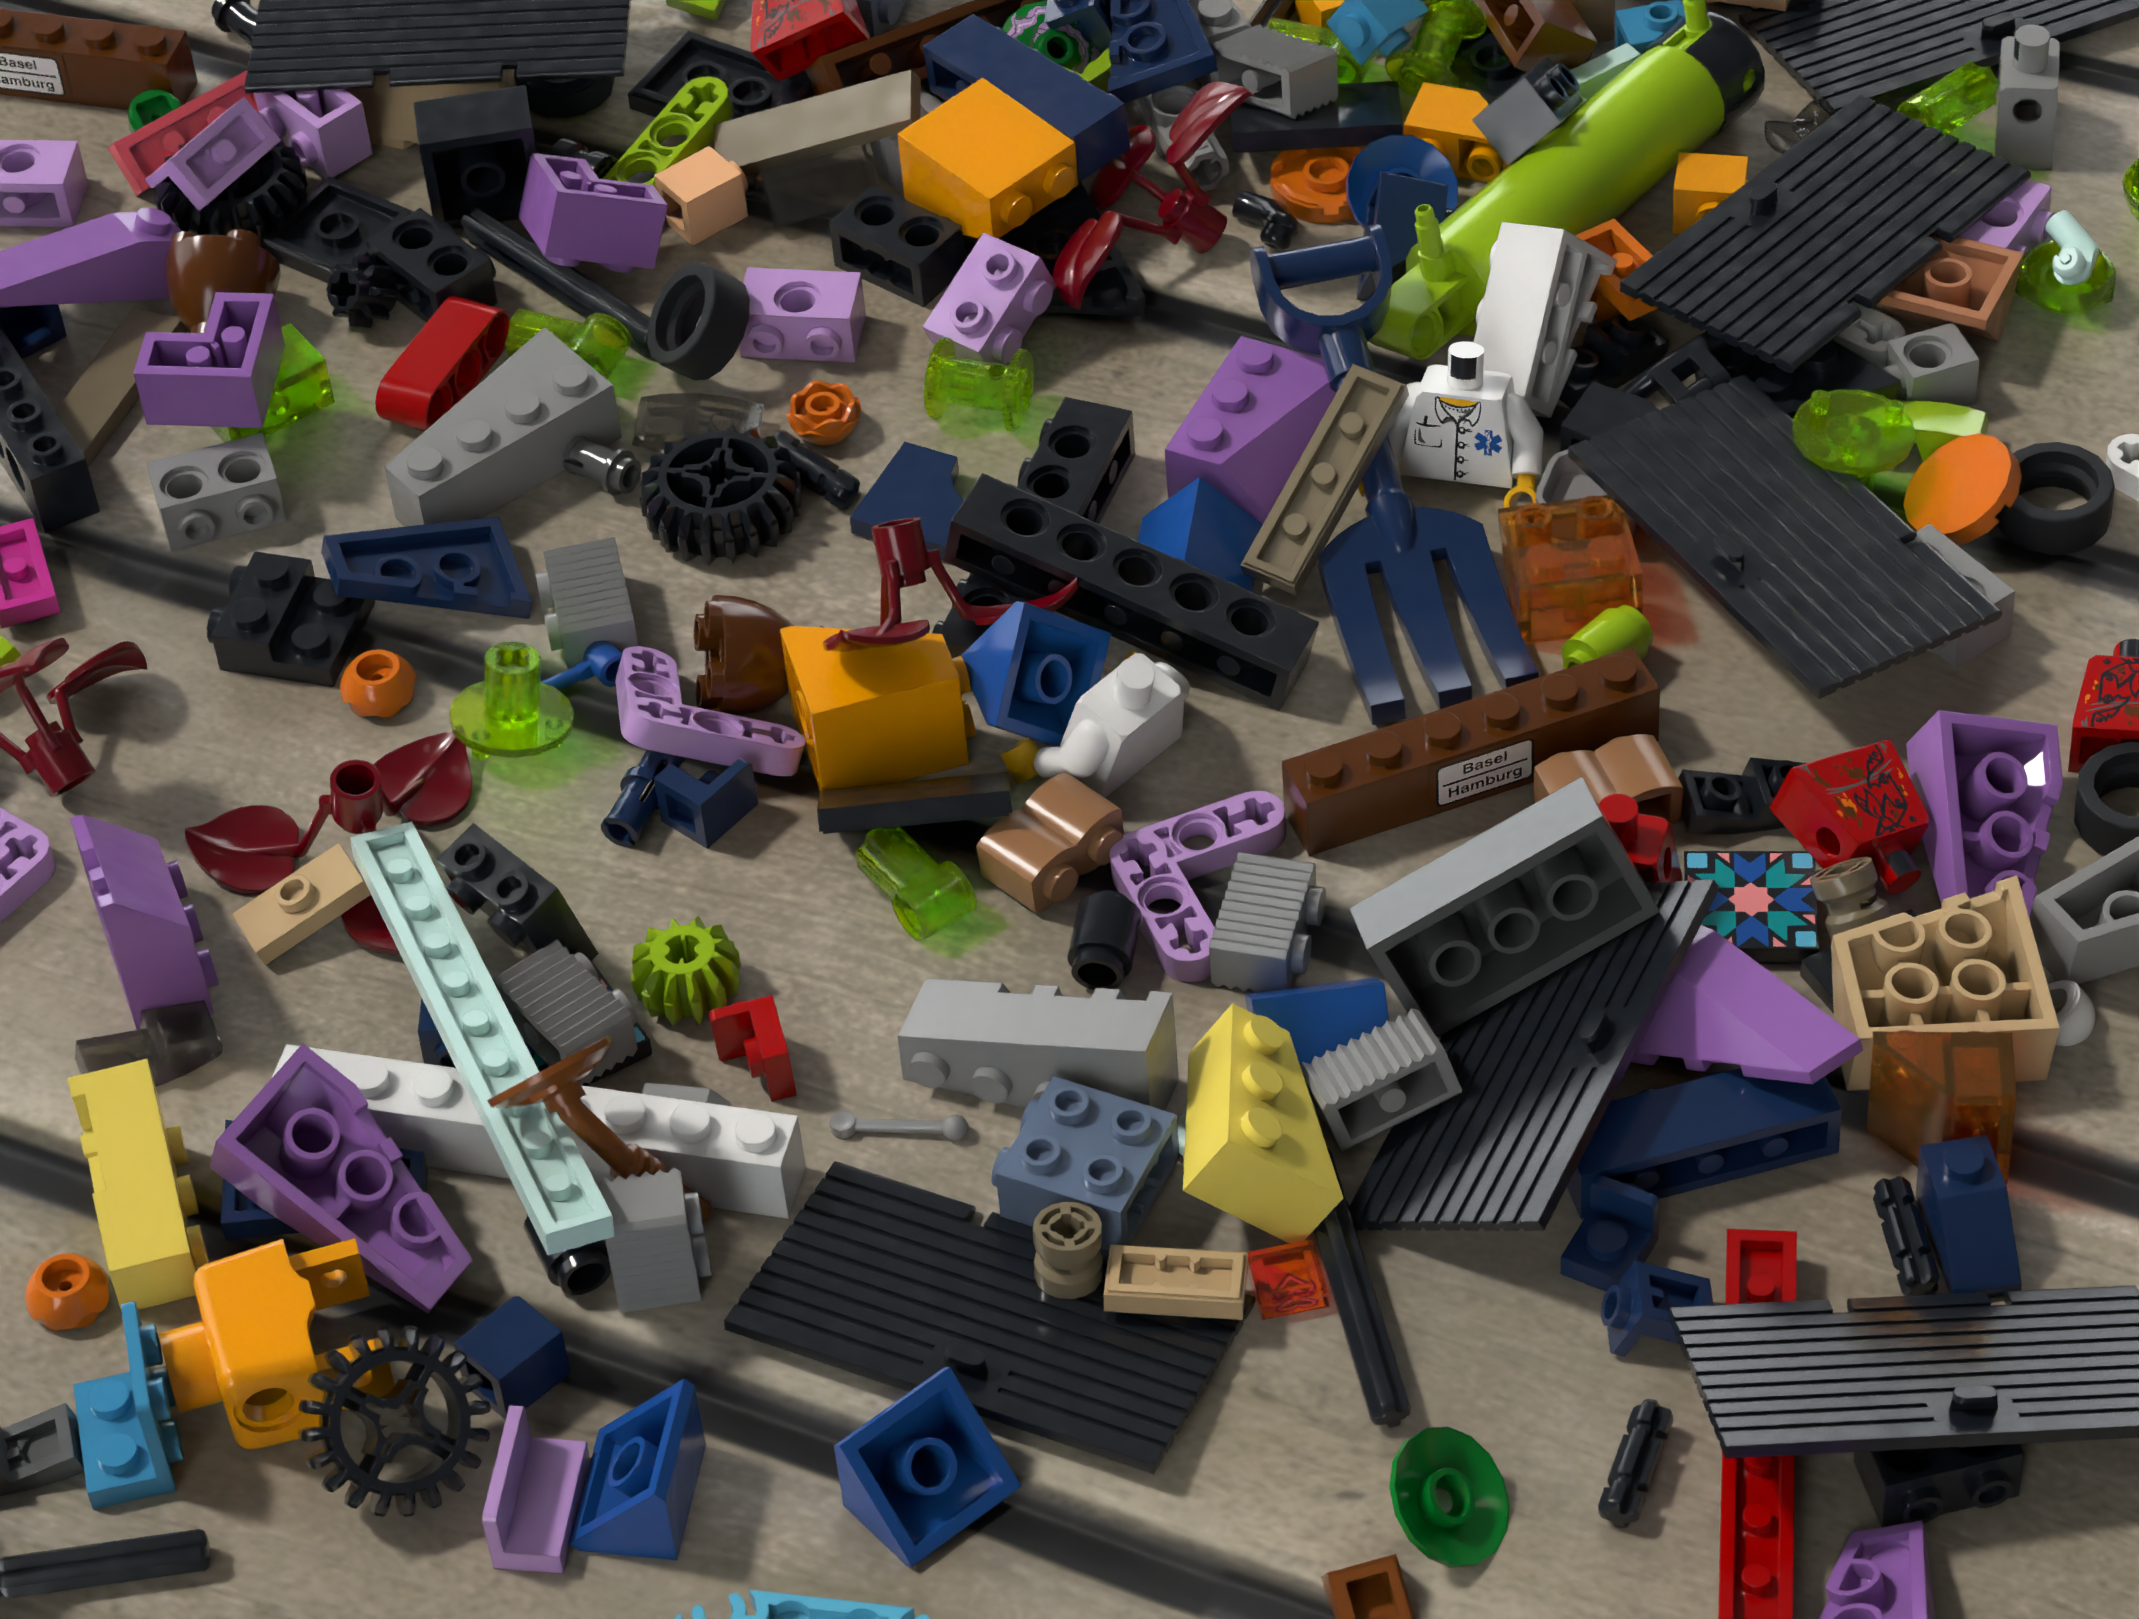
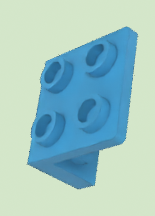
[73,1301,184,1510]

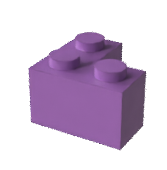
[518,153,668,273]
[133,292,285,428]

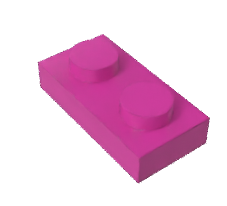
[0,518,61,629]

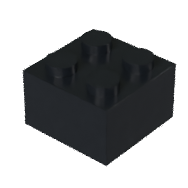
[413,85,537,229]

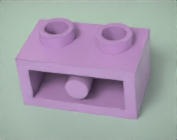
[254,89,373,178]
[922,232,1056,380]

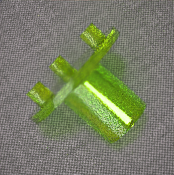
[1792,390,1915,492]
[449,641,574,760]

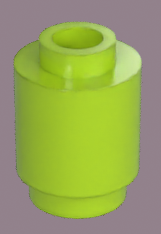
[1562,605,1653,669]

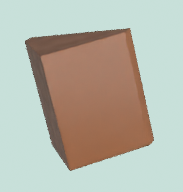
[1876,234,2024,343]

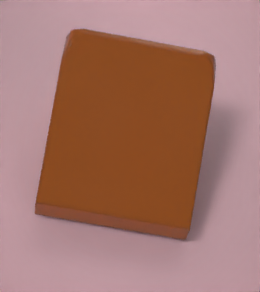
[1321,1554,1415,1619]

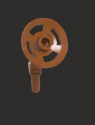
[487,1035,712,1223]

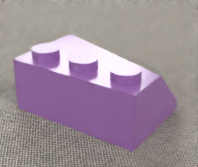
[1165,336,1337,525]
[70,814,219,1037]

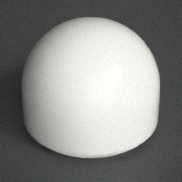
[2048,980,2095,1046]

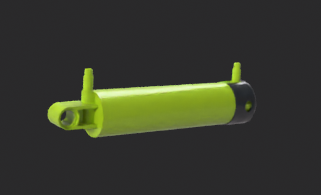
[1369,0,1765,360]

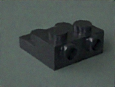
[207,551,376,687]
[437,823,599,960]

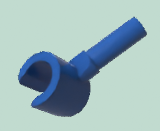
[539,640,622,696]

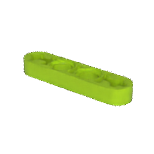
[602,76,733,188]

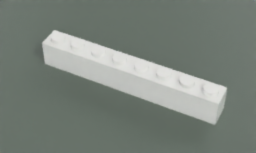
[272,1044,806,1219]

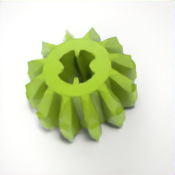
[630,915,741,1027]

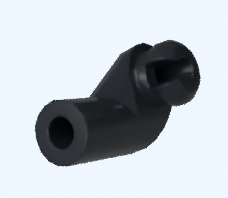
[1232,190,1299,251]

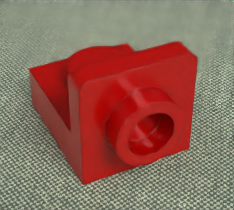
[709,995,797,1102]

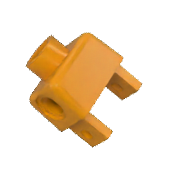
[158,1238,395,1450]

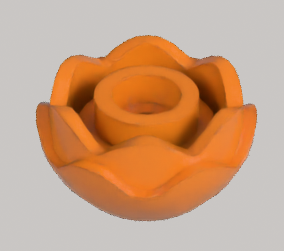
[786,380,861,446]
[340,649,418,718]
[25,1253,109,1331]

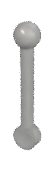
[830,1110,968,1141]

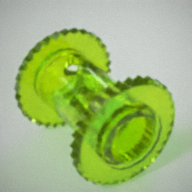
[1385,0,1487,97]
[924,337,1034,431]

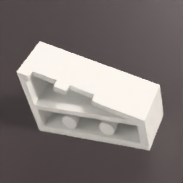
[1474,222,1617,418]

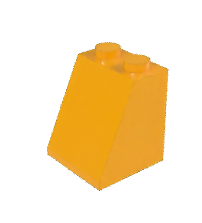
[897,78,1079,239]
[780,626,976,790]

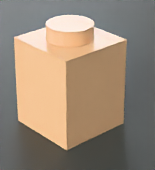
[654,146,748,246]

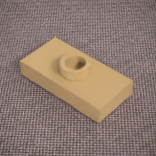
[232,843,371,965]
[1104,1245,1248,1320]

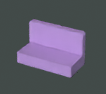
[145,97,281,211]
[482,1405,590,1573]

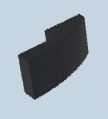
[1559,314,1669,409]
[1678,757,1806,834]

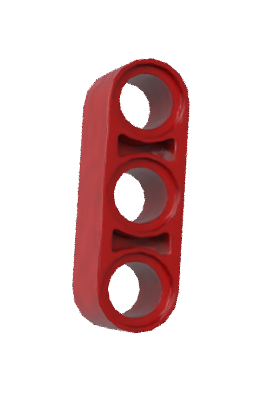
[375,296,511,431]

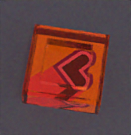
[1246,1239,1329,1320]

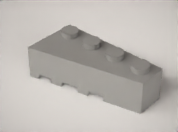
[385,327,622,527]
[2029,836,2139,985]
[897,978,1179,1111]

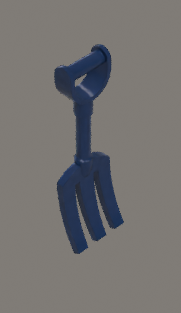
[1250,224,1539,725]

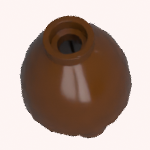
[165,229,281,333]
[694,595,794,716]

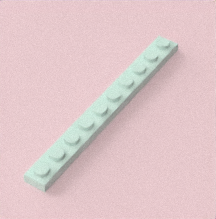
[350,821,615,1255]

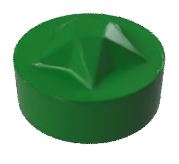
[128,90,182,133]

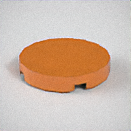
[1270,146,1366,224]
[1903,433,2022,545]

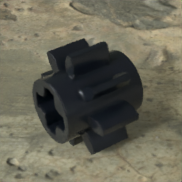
[326,255,398,328]

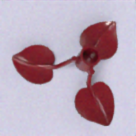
[1053,81,1253,310]
[820,517,1078,652]
[0,638,147,797]
[185,729,472,955]

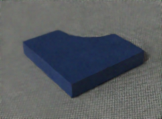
[850,442,964,561]

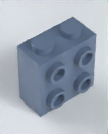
[991,1076,1179,1251]

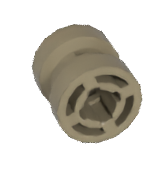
[1810,857,1892,941]
[1033,1202,1103,1299]

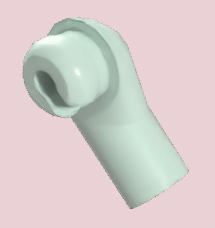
[2045,210,2099,286]

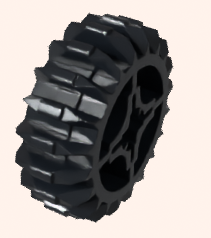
[155,136,308,240]
[639,424,802,565]
[298,1326,491,1517]

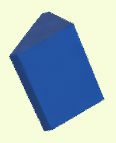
[1138,477,1262,592]
[961,601,1111,747]
[1245,977,1389,1066]
[834,1367,1022,1567]
[568,1379,706,1560]

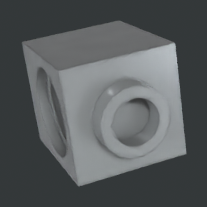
[1882,323,1979,406]

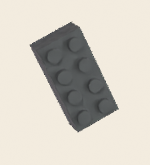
[1349,777,1660,1037]

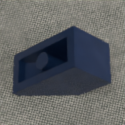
[1357,172,1454,301]
[1915,1134,2022,1298]

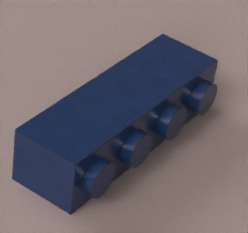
[923,14,1130,182]
[1567,1068,1842,1219]

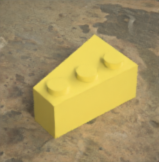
[1183,1003,1343,1247]
[67,1059,209,1312]

